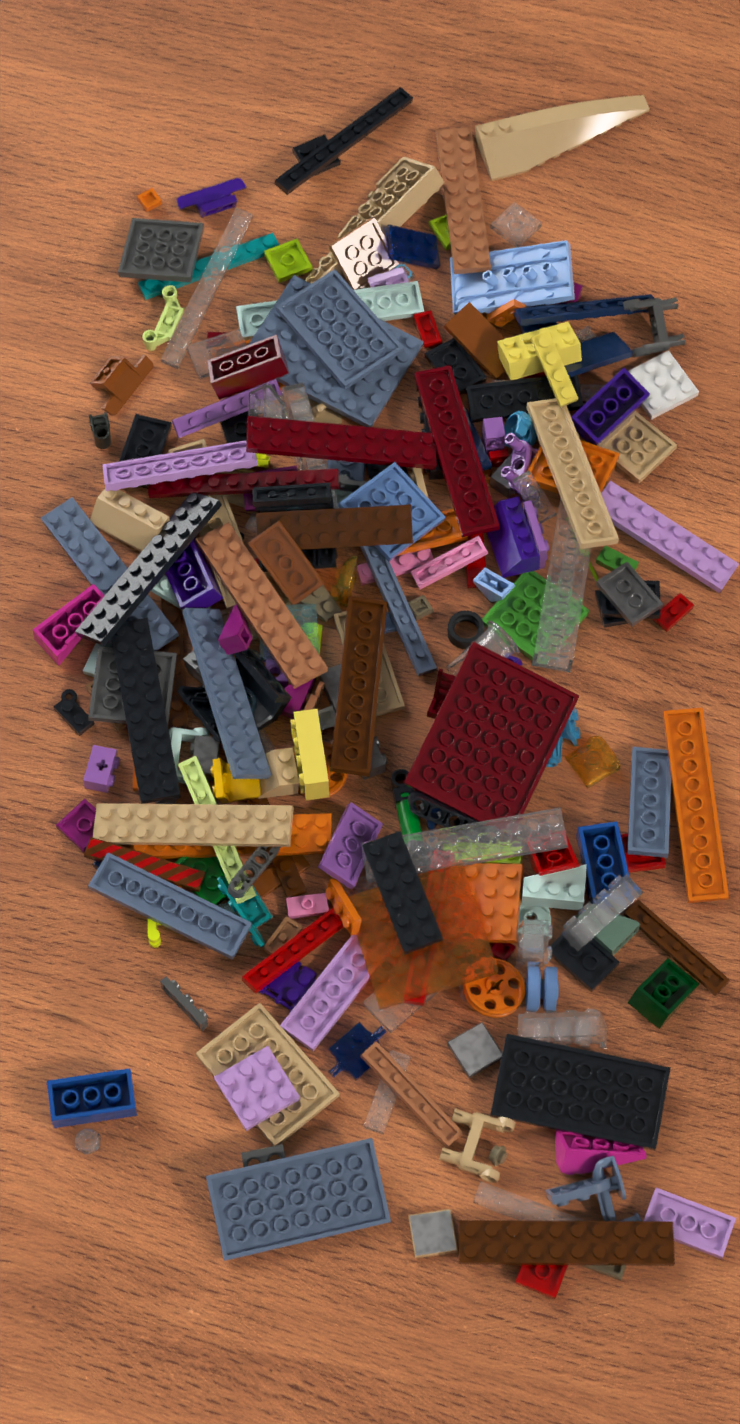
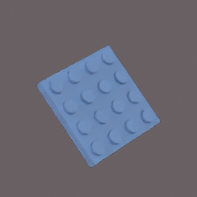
[338,462,446,561]

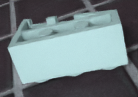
[521,864,587,911]

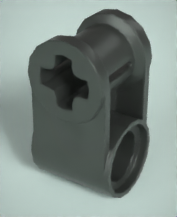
[89,412,111,449]

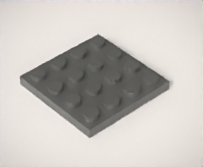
[118,218,204,283]
[88,647,177,725]

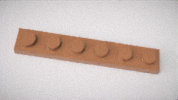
[360,1041,463,1148]

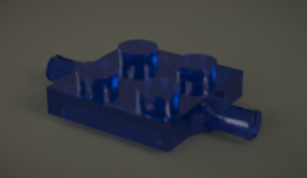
[328,1022,387,1081]

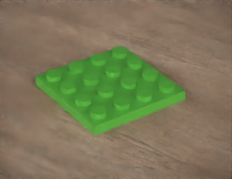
[482,571,590,667]

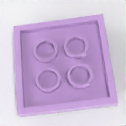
[214,1046,300,1131]

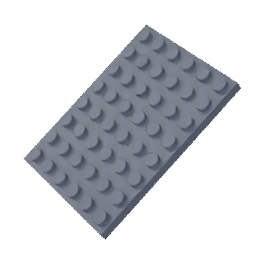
[248,275,424,427]

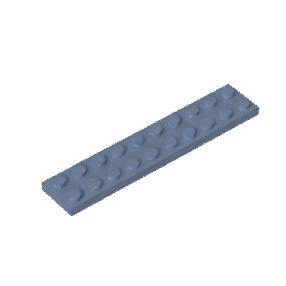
[41,497,179,651]
[182,608,271,779]

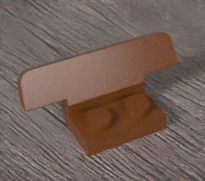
[90,355,154,416]

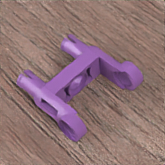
[500,433,539,506]

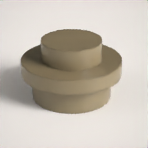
[489,1145,507,1166]

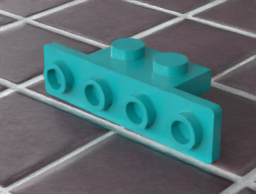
[217,876,273,947]

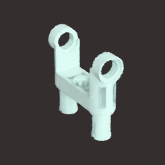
[168,727,211,784]

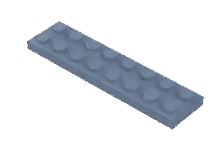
[88,852,252,960]

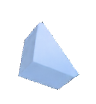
[473,568,515,602]

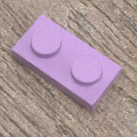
[368,267,409,287]

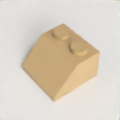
[258,748,299,799]

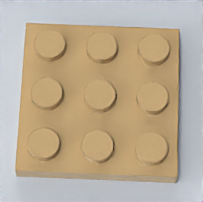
[598,411,677,484]

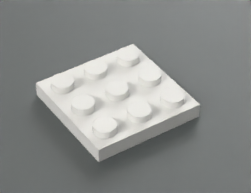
[628,350,699,420]

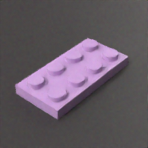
[644,1188,736,1259]

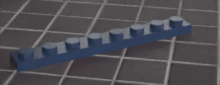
[514,294,654,326]

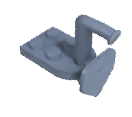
[545,1156,642,1221]

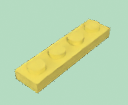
[531,331,578,407]

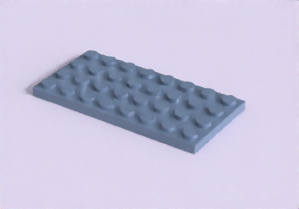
[206,1138,391,1261]

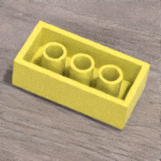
[497,322,582,381]
[290,709,329,800]

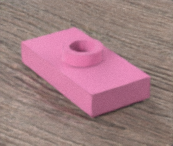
[286,893,329,919]

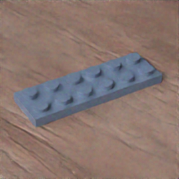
[627,747,671,858]

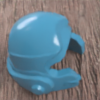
[504,411,538,448]

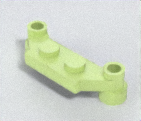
[142,285,184,351]

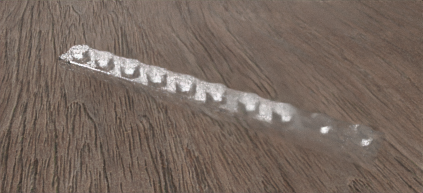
[161,207,253,369]

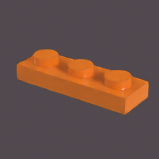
[326,878,362,935]

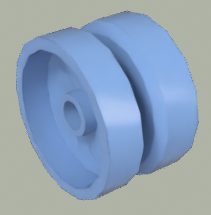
[526,966,559,1012]

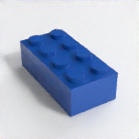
[576,821,634,909]
[47,1068,137,1128]

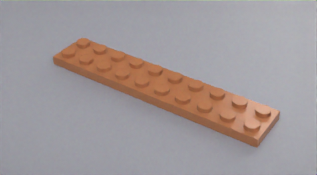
[436,127,491,274]
[195,522,328,689]

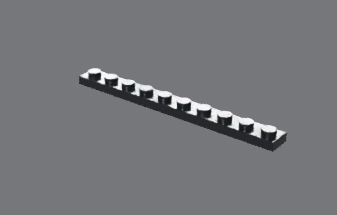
[274,87,413,195]

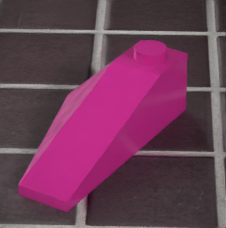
[555,1130,647,1175]

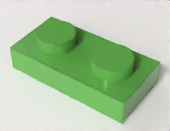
[596,545,639,571]

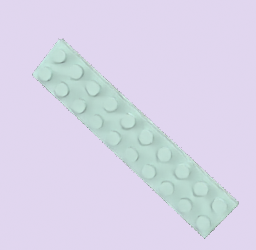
[236,281,424,341]

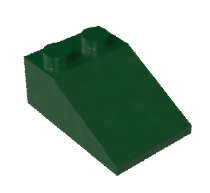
[627,958,700,1029]

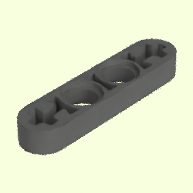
[228,846,281,898]

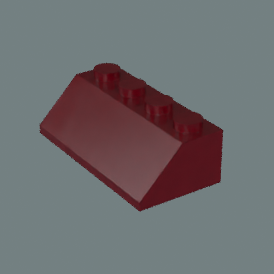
[207,334,289,400]

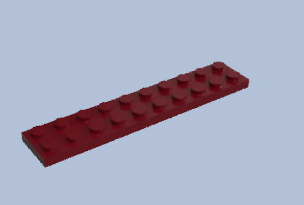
[414,365,500,537]
[246,416,436,470]

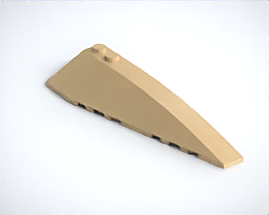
[475,95,650,181]

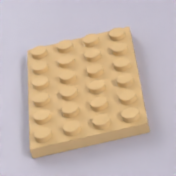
[195,1003,340,1146]

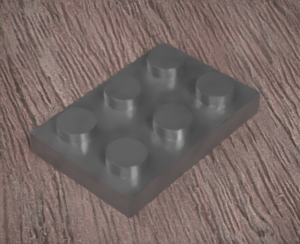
[596,562,663,627]

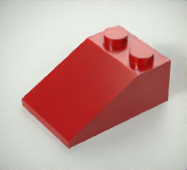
[526,831,579,876]

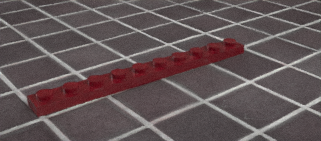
[148,469,339,498]

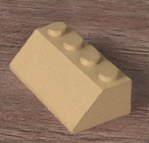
[90,488,170,552]

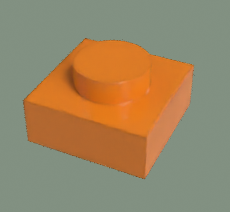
[137,188,162,212]

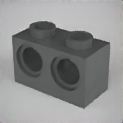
[241,1144,285,1167]

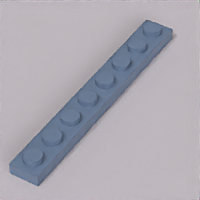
[360,546,437,676]

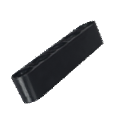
[408,791,500,844]

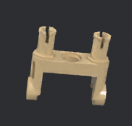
[439,1108,516,1183]

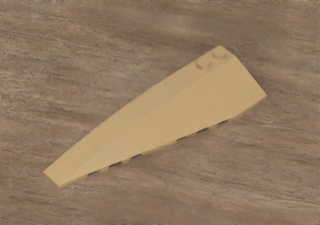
[305,157,445,284]

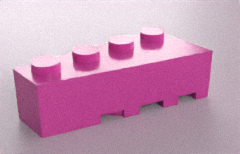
[33,584,105,666]

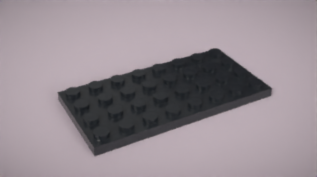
[490,1034,671,1150]

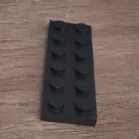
[466,374,583,423]
[362,831,443,954]

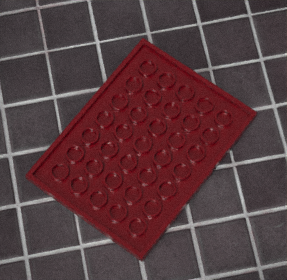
[403,641,579,838]

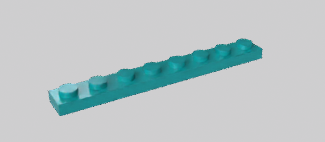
[138,233,279,300]

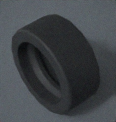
[447,610,484,649]

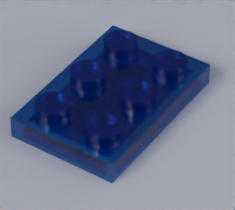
[385,225,440,270]

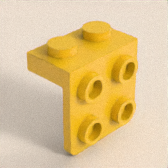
[211,758,261,804]

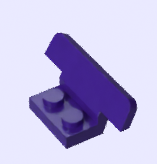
[177,178,247,218]

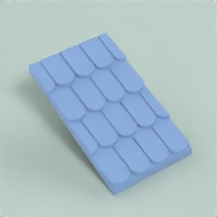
[450,240,575,315]

